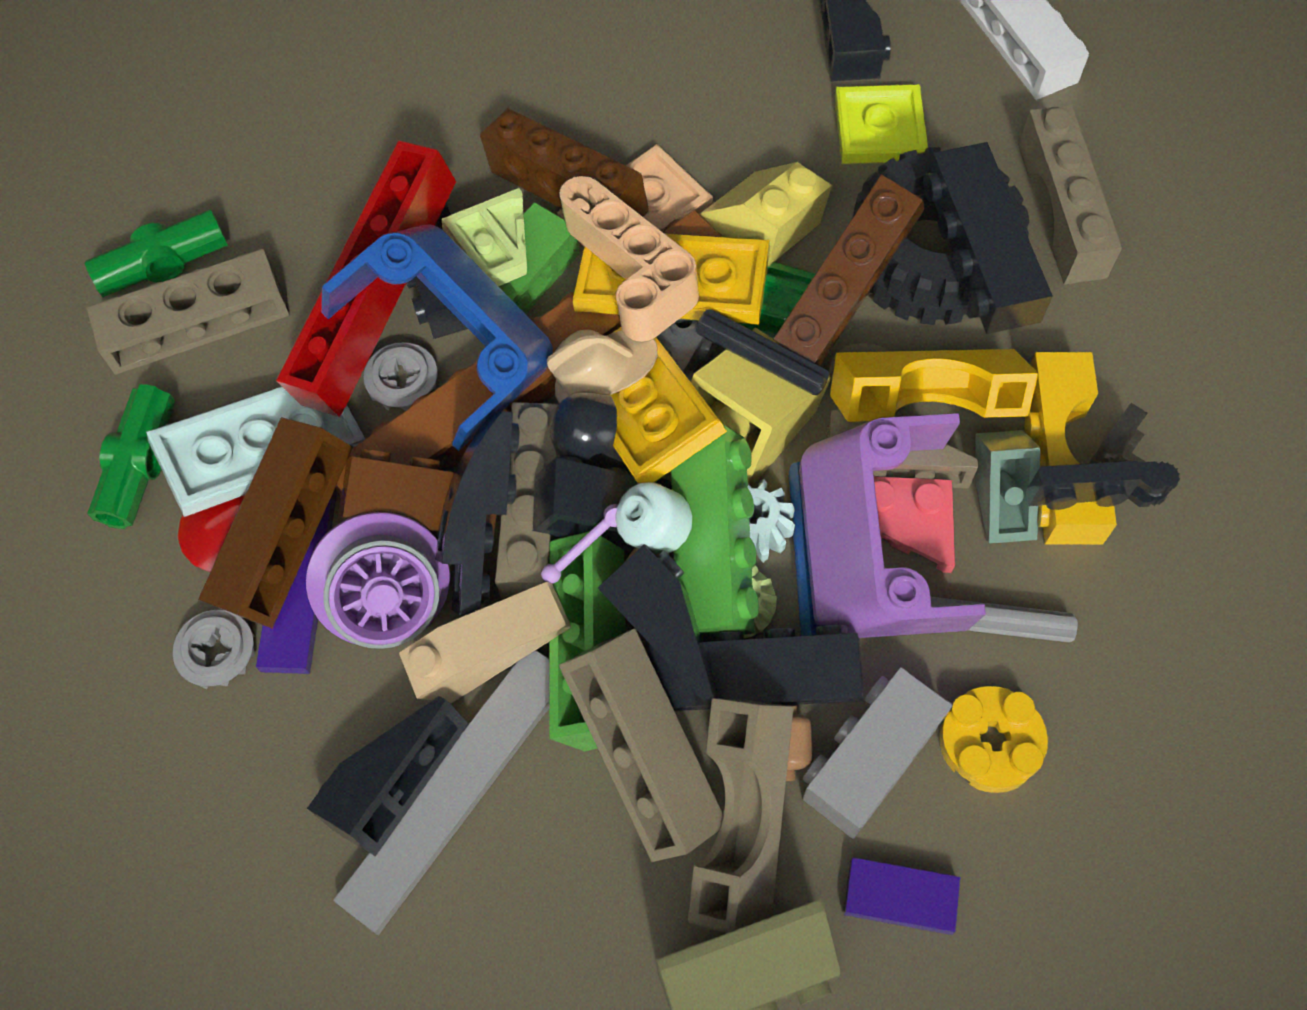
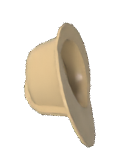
[547,330,658,403]

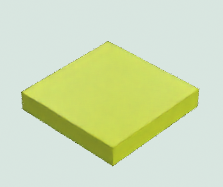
[835,85,928,164]

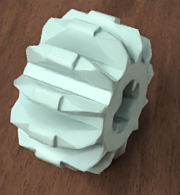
[748,479,795,563]

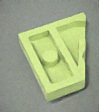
[442,188,527,286]

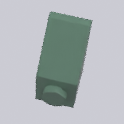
[975,430,1040,544]

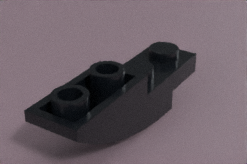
[435,412,520,616]

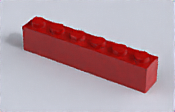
[276,140,457,417]

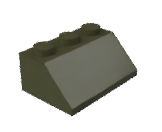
[656,899,841,1010]

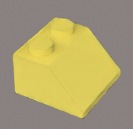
[700,162,832,267]

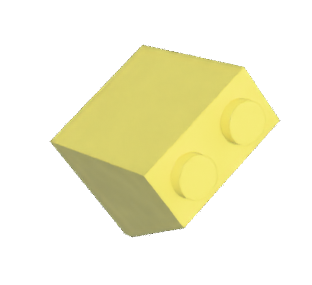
[691,328,831,488]

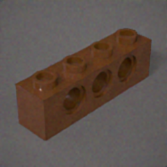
[479,108,649,217]
[773,174,924,366]

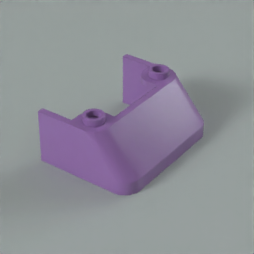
[799,413,986,638]

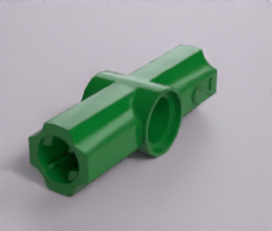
[84,209,228,298]
[87,384,175,529]

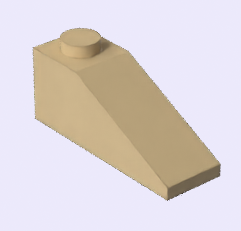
[399,582,571,703]

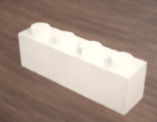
[959,0,1089,100]

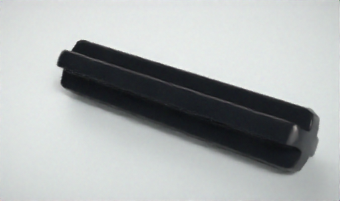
[696,309,830,395]

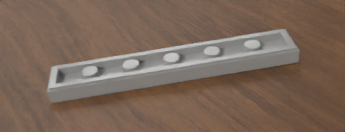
[333,650,550,935]

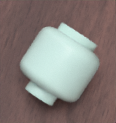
[615,482,693,554]

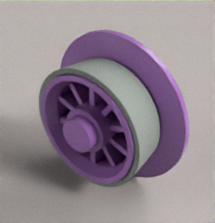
[306,512,450,649]

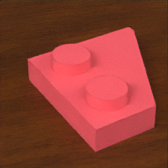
[874,476,955,573]

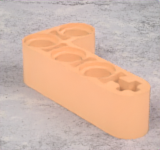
[559,176,699,341]

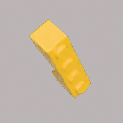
[830,349,1038,422]
[1024,352,1117,545]

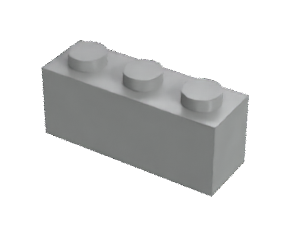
[802,667,953,840]

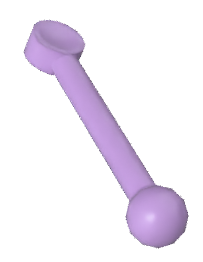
[541,504,618,584]

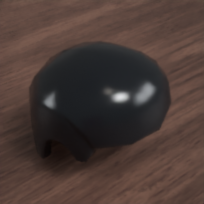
[550,392,617,466]

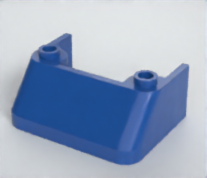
[321,225,553,451]

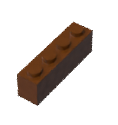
[198,417,353,629]

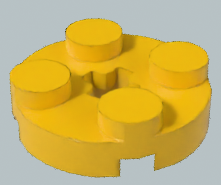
[939,686,1048,793]

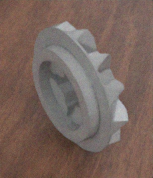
[364,343,439,411]
[172,610,255,690]

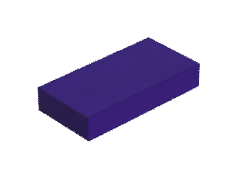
[844,858,960,935]

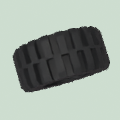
[853,147,1030,325]

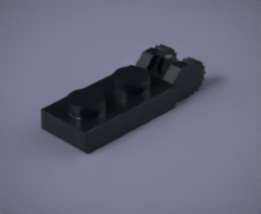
[1026,461,1180,510]

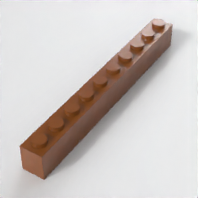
[335,210,722,497]

